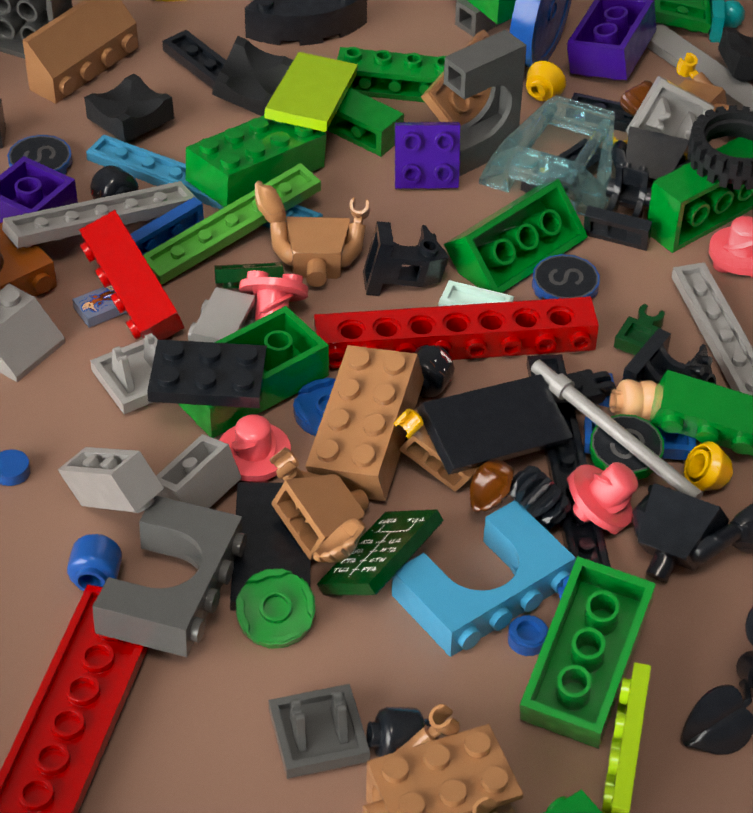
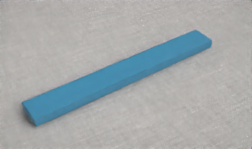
[86,134,323,228]

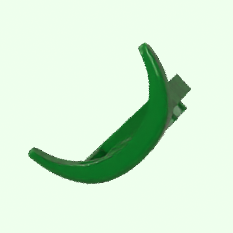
[654,0,711,34]

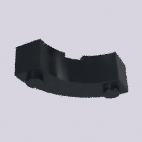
[245,0,367,46]

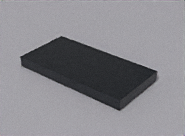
[417,374,573,475]
[230,482,311,611]

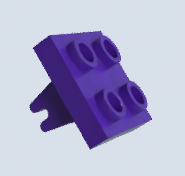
[394,122,460,188]

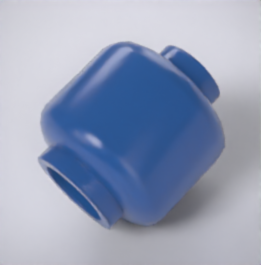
[67,534,122,591]

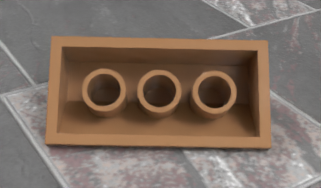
[23,0,139,104]

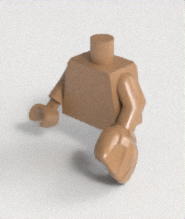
[255,181,370,287]
[269,447,369,563]

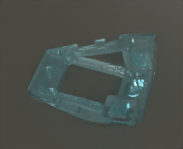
[479,95,615,216]

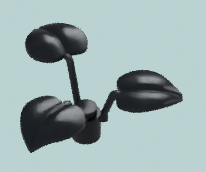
[681,606,753,755]

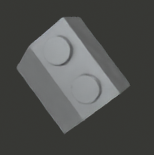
[0,283,66,382]

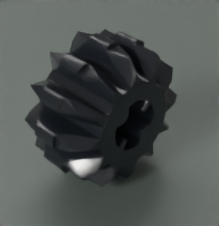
[509,465,572,530]

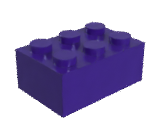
[567,0,657,80]

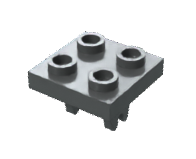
[268,684,370,779]

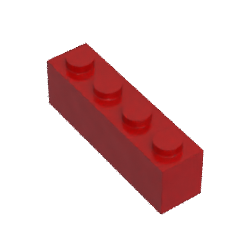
[79,210,185,340]

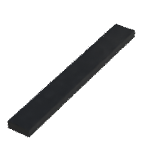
[526,354,611,567]

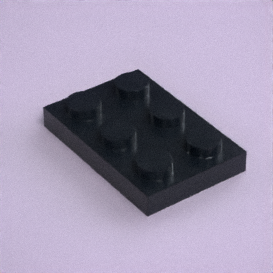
[147,339,267,408]

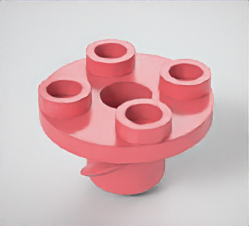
[709,216,753,278]
[239,270,309,321]
[219,414,291,483]
[567,462,638,535]

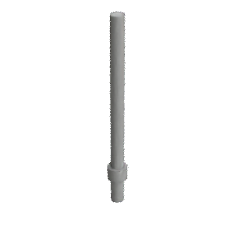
[531,359,703,499]

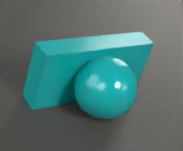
[709,0,745,43]

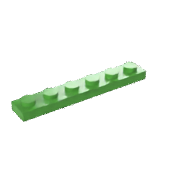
[143,163,321,285]

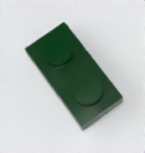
[214,262,284,289]

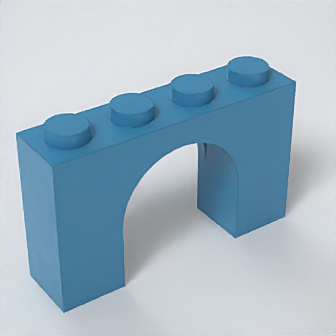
[392,500,576,657]

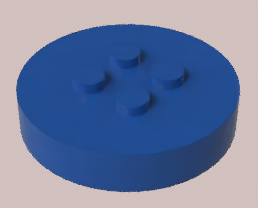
[510,0,572,67]

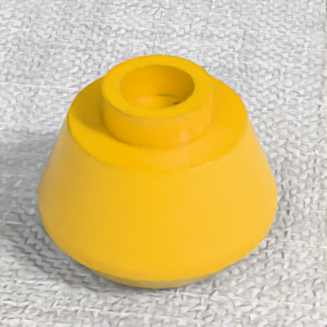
[526,61,566,101]
[684,441,733,491]

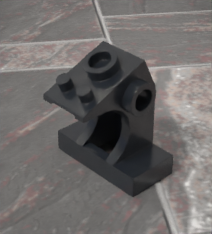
[584,162,652,251]
[363,221,449,296]
[622,328,716,384]

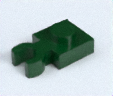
[613,304,665,355]

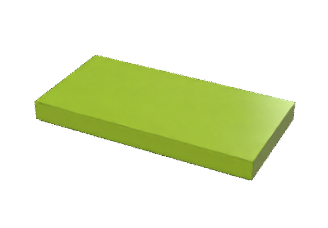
[264,52,358,132]

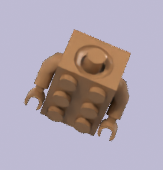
[363,704,524,813]

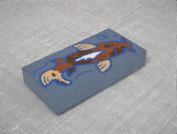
[72,285,127,328]

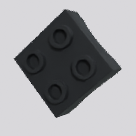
[718,27,753,82]
[212,36,293,116]
[84,74,174,143]

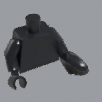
[632,483,753,583]

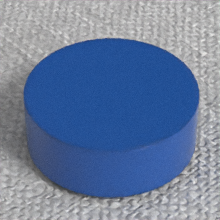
[0,449,30,486]
[508,615,548,656]

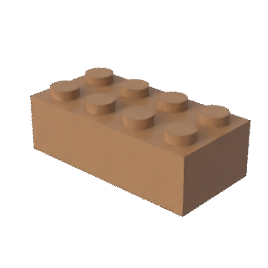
[305,345,424,501]

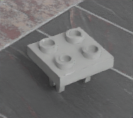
[626,75,714,140]
[90,333,158,414]

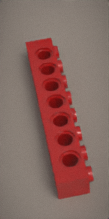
[314,296,599,368]

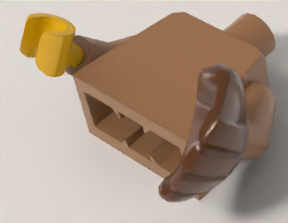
[620,52,729,116]
[393,409,514,513]

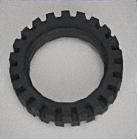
[687,105,753,190]

